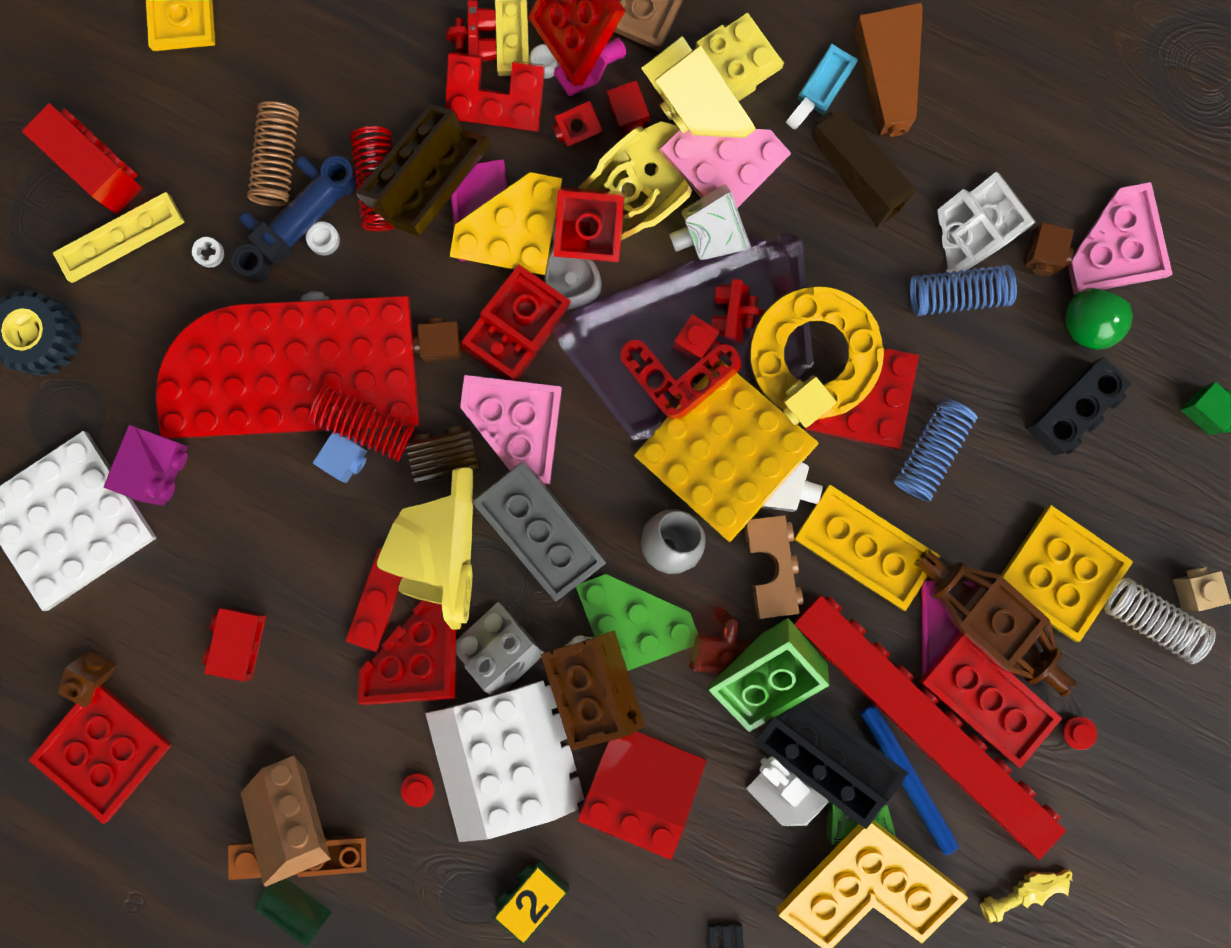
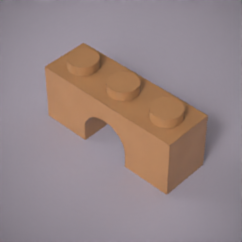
[744,515,803,619]

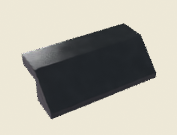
[755,698,909,829]

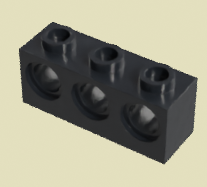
[1026,357,1132,456]

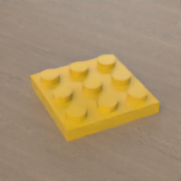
[1001,505,1133,642]

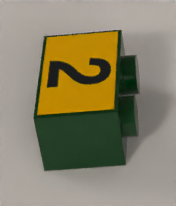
[493,859,569,945]

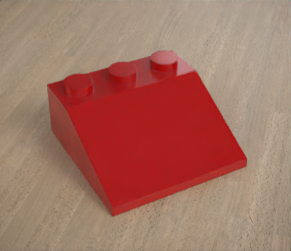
[578,731,707,860]

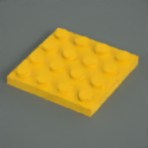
[634,359,819,542]

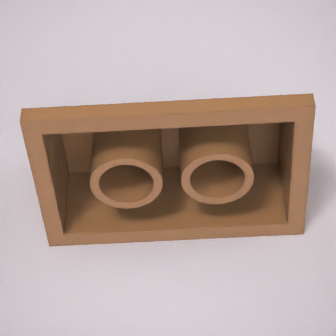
[241,756,331,887]

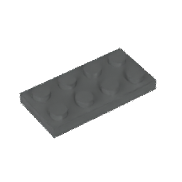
[472,460,607,602]

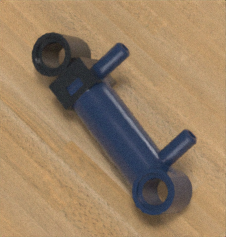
[231,156,358,283]

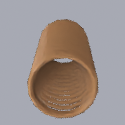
[247,101,299,207]

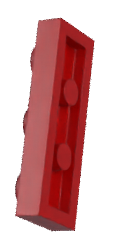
[346,548,403,652]

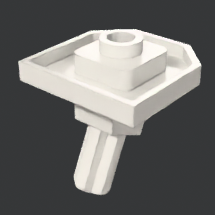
[746,756,829,826]

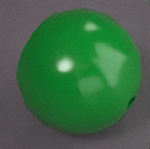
[1064,287,1133,350]

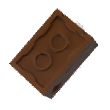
[541,630,645,750]

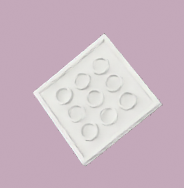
[0,431,157,611]

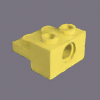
[696,13,784,102]

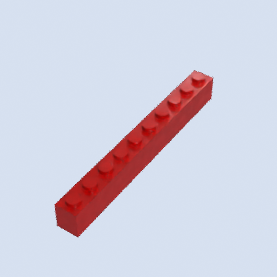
[792,596,1067,860]

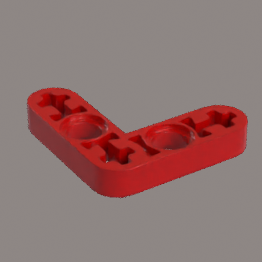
[620,340,742,419]

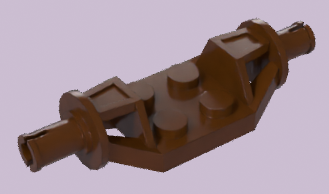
[914,549,1077,697]

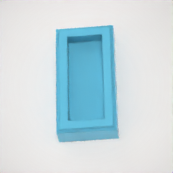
[797,44,858,115]

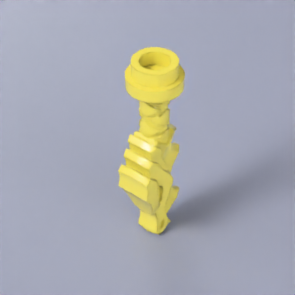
[980,869,1073,923]

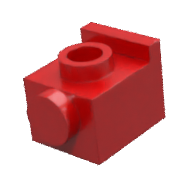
[552,101,603,147]

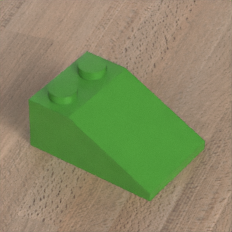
[708,618,830,732]

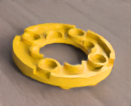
[751,287,884,419]

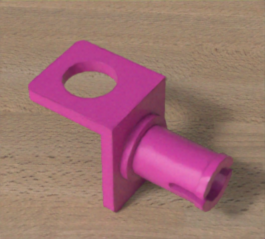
[554,38,626,96]

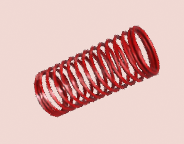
[350,126,395,231]
[307,384,415,462]

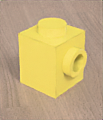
[782,375,837,428]

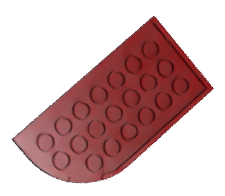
[156,295,420,438]

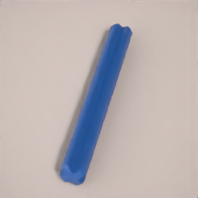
[860,705,959,855]

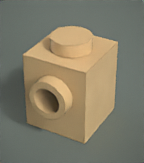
[1173,566,1231,611]

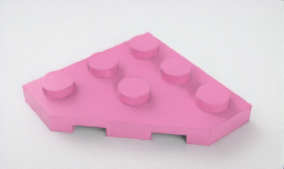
[658,129,791,208]
[1068,182,1173,295]
[460,375,562,484]

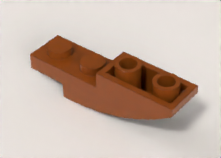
[228,836,366,880]

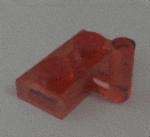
[689,607,755,673]

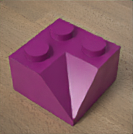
[103,425,188,506]

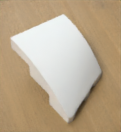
[938,172,1036,278]

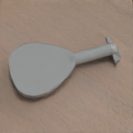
[544,216,602,309]

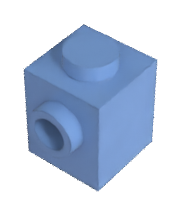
[313,432,367,483]

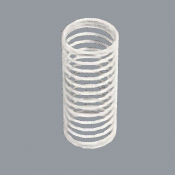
[1104,578,1216,664]

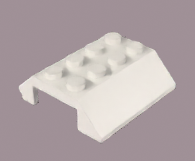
[425,681,585,842]

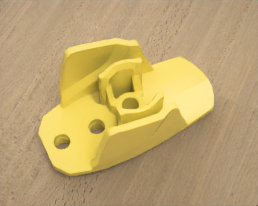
[578,121,692,240]
[377,468,473,629]

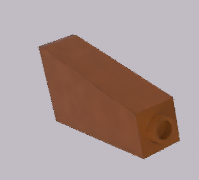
[854,3,923,137]

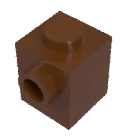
[1024,222,1074,276]
[413,318,463,362]

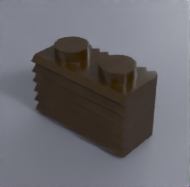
[406,426,481,484]

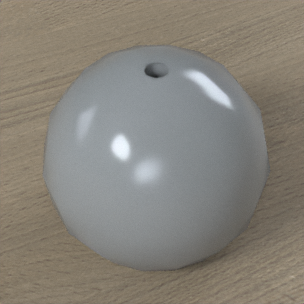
[640,509,706,574]

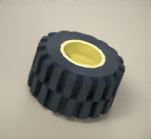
[0,290,82,376]

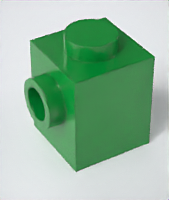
[1181,382,1231,436]

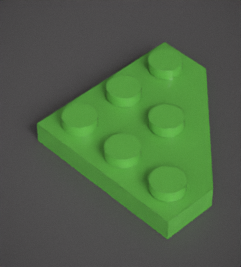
[576,574,701,671]

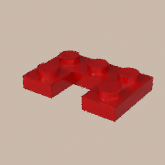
[445,52,546,132]

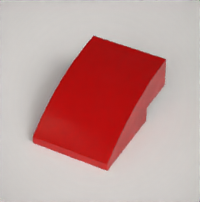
[461,264,571,381]

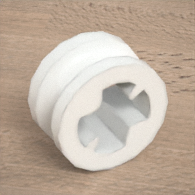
[192,237,224,268]

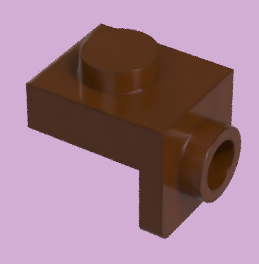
[58,650,117,707]

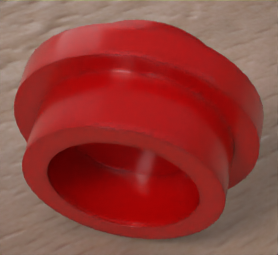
[1063,716,1097,750]
[401,773,435,807]

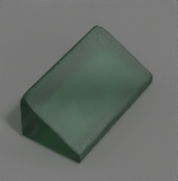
[254,878,331,947]

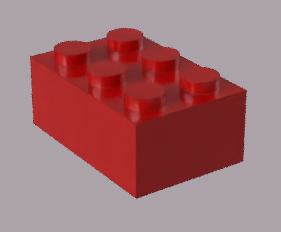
[22,103,143,215]

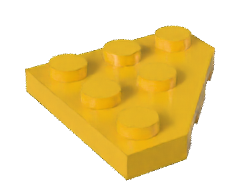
[450,172,562,275]

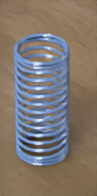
[910,265,1017,316]
[894,398,978,501]

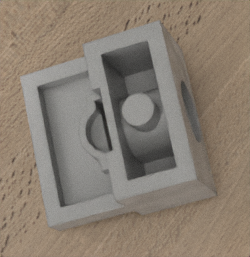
[456,602,544,696]

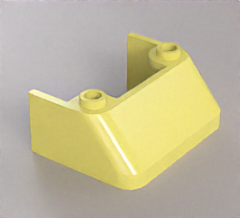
[641,36,756,138]

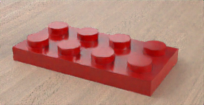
[919,631,1062,769]

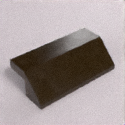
[356,104,491,236]

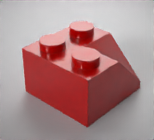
[554,187,625,262]

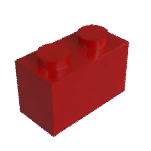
[203,608,267,682]

